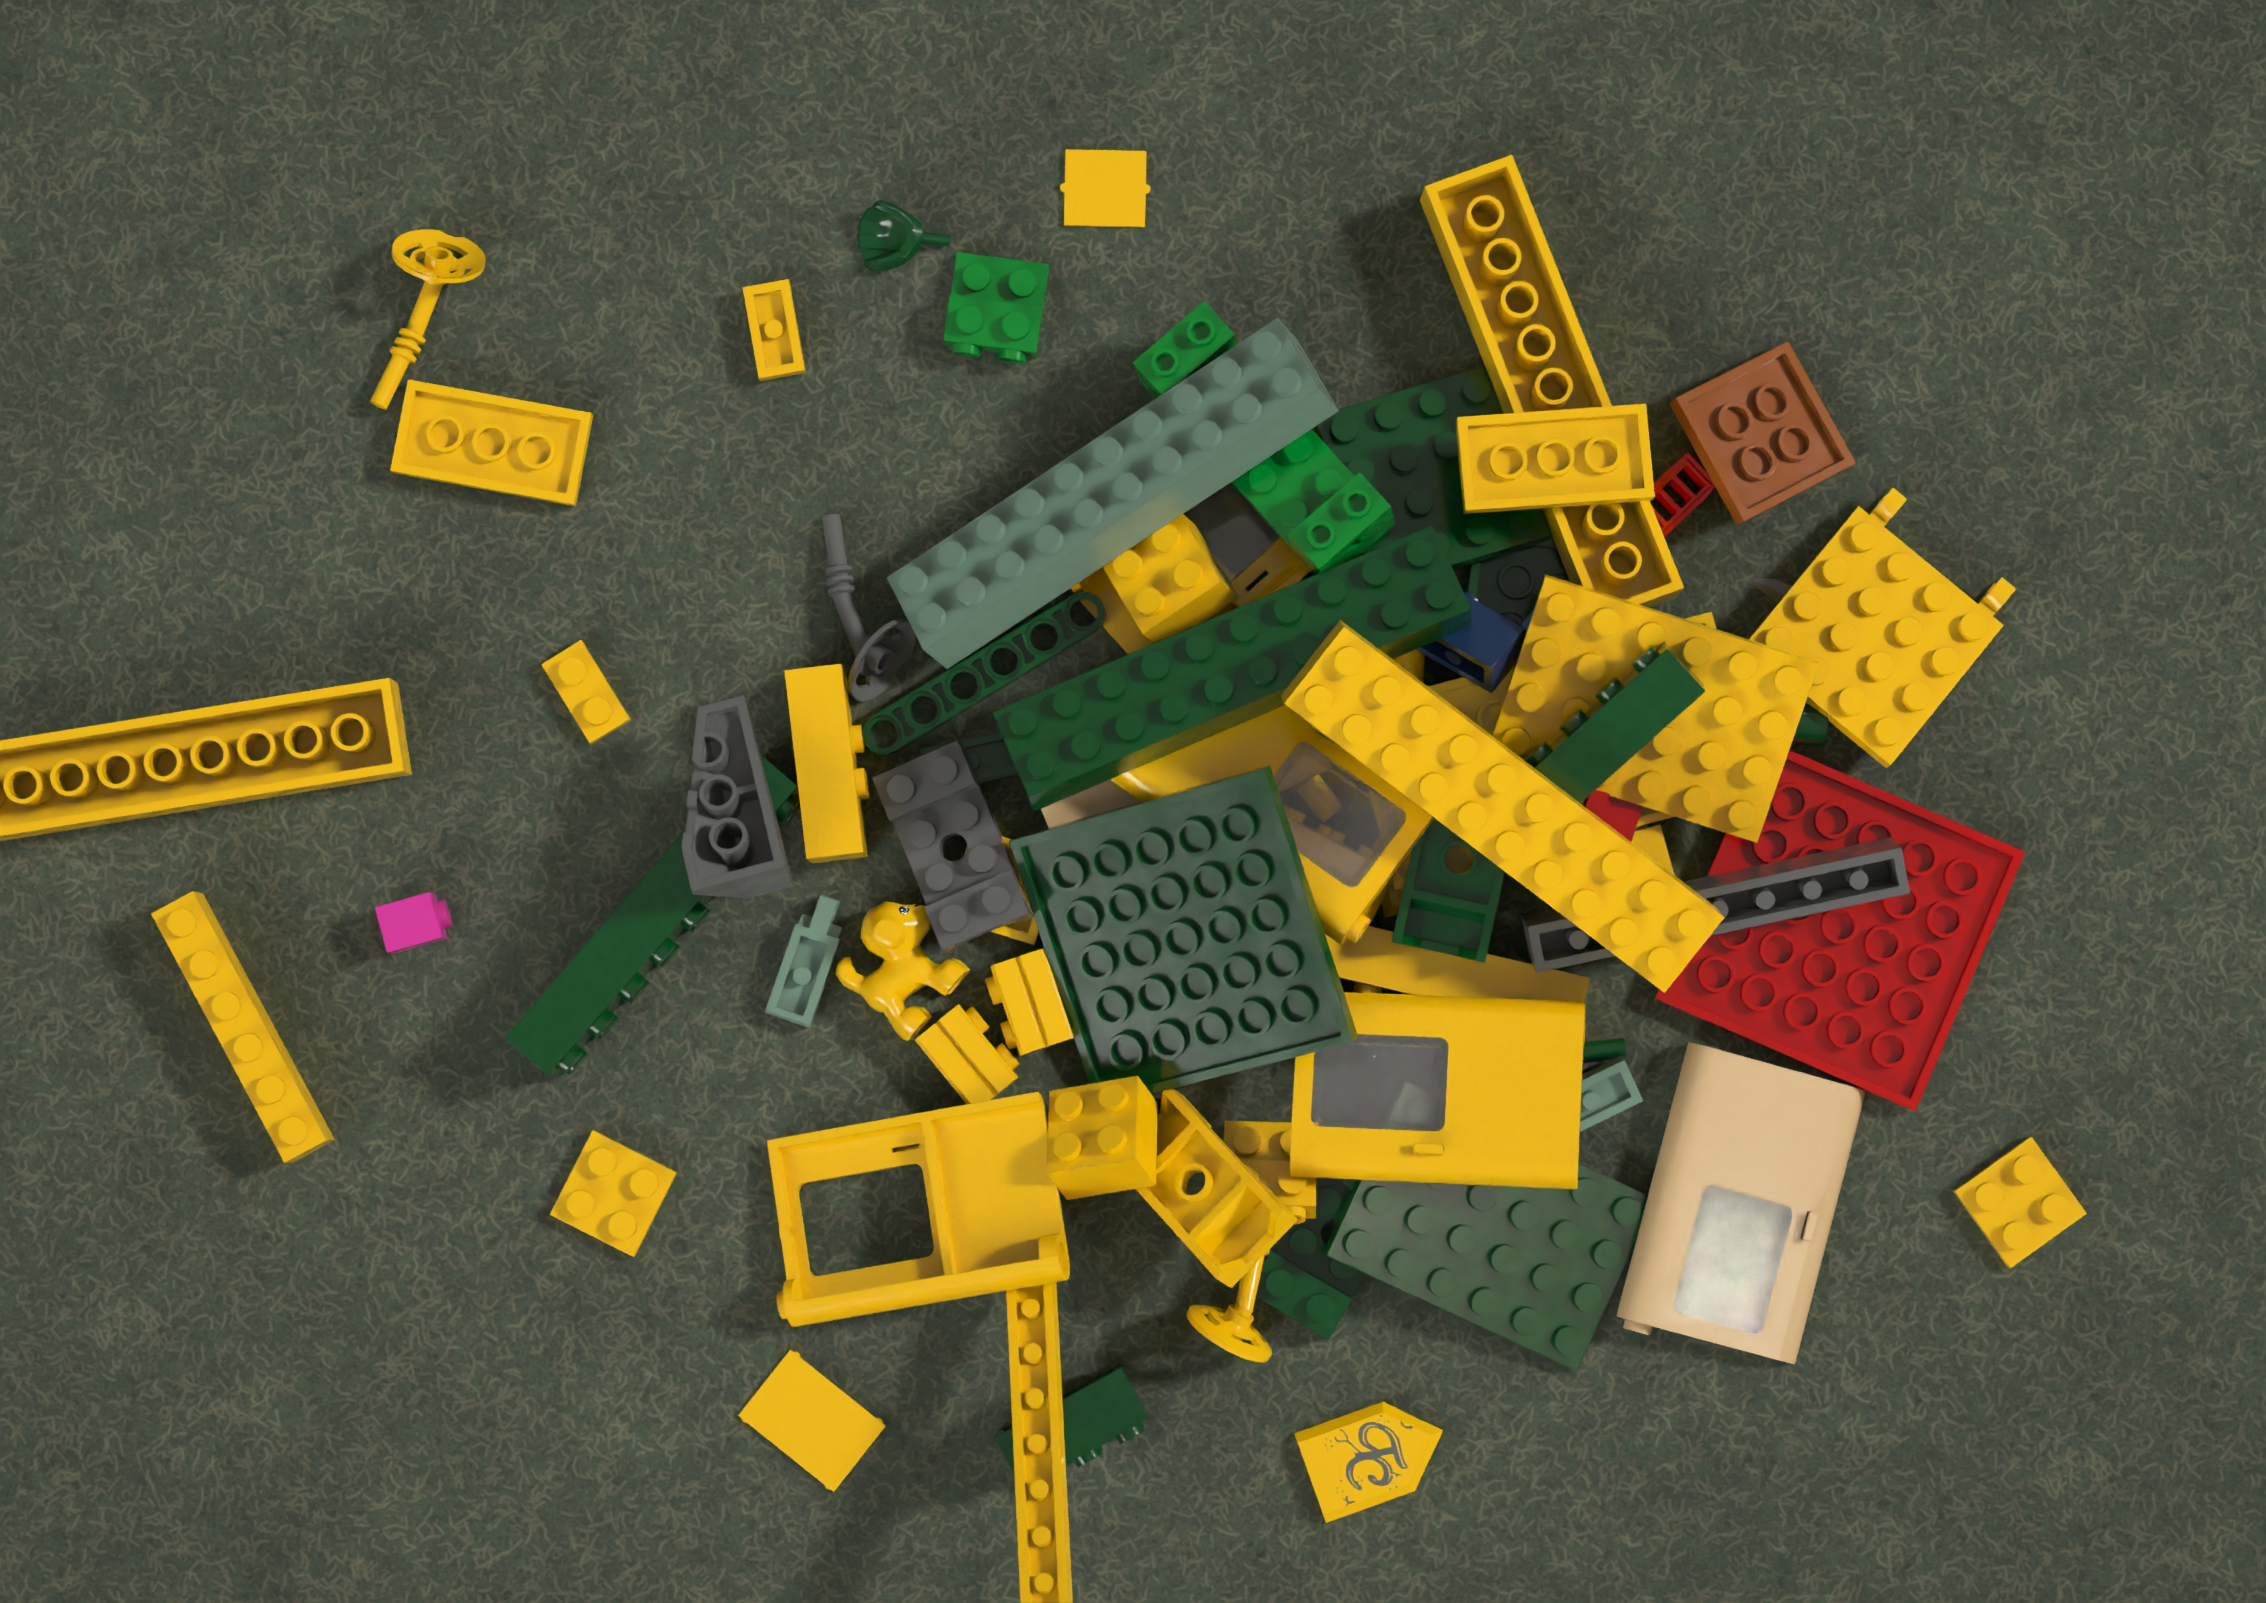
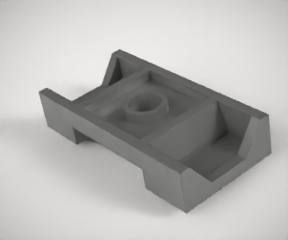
[872,740,1034,954]

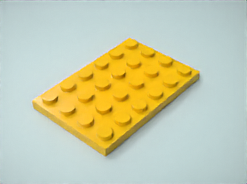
[1492,575,1819,843]

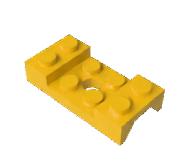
[1136,1089,1298,1288]

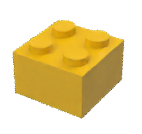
[1103,514,1239,644]
[1046,1076,1158,1200]

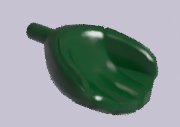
[857,200,950,271]

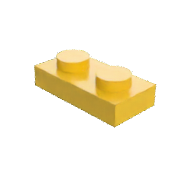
[742,279,806,381]
[541,640,631,745]

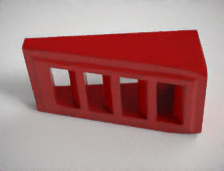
[1652,452,1716,538]

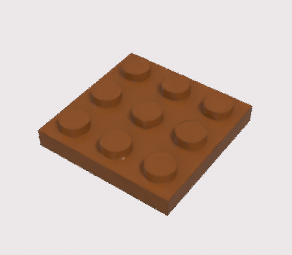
[1669,341,1856,526]

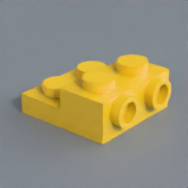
[1224,1121,1319,1224]

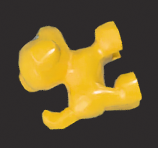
[836,901,970,1041]

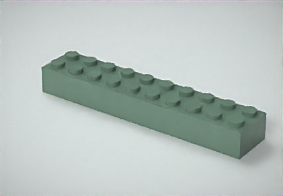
[887,318,1339,669]

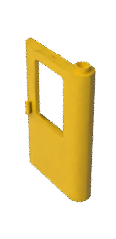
[767,1092,1070,1327]

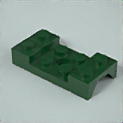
[1392,819,1505,963]
[1256,1178,1366,1340]

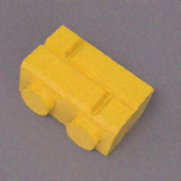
[985,948,1074,1056]
[915,1004,1020,1104]

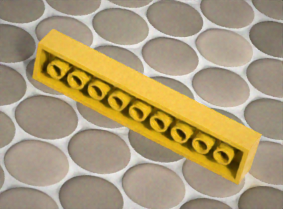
[1420,155,1684,608]
[1281,620,1725,993]
[0,678,412,841]

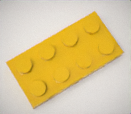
[390,379,593,506]
[1455,404,1655,514]

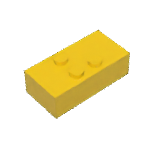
[784,664,870,864]

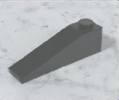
[681,695,794,899]

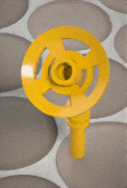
[370,229,486,410]
[1186,1249,1272,1363]

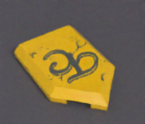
[1294,1401,1443,1523]

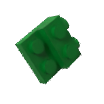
[943,252,1049,364]

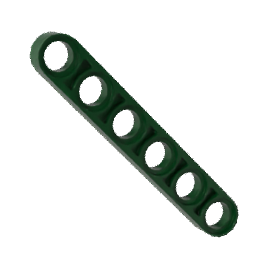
[862,592,1106,756]

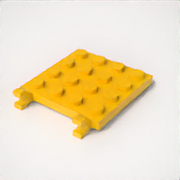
[1748,488,2016,768]

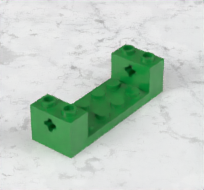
[1133,301,1395,575]

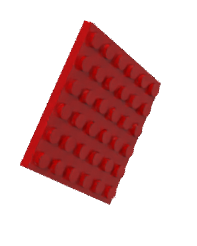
[1653,750,2025,1111]

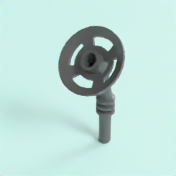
[822,514,916,702]

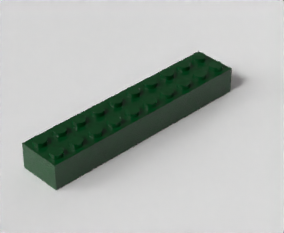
[992,525,1471,812]

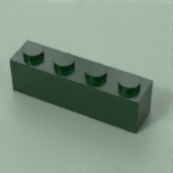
[1524,642,1705,803]

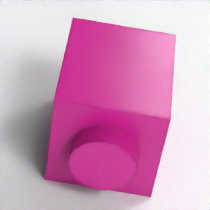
[375,892,452,954]

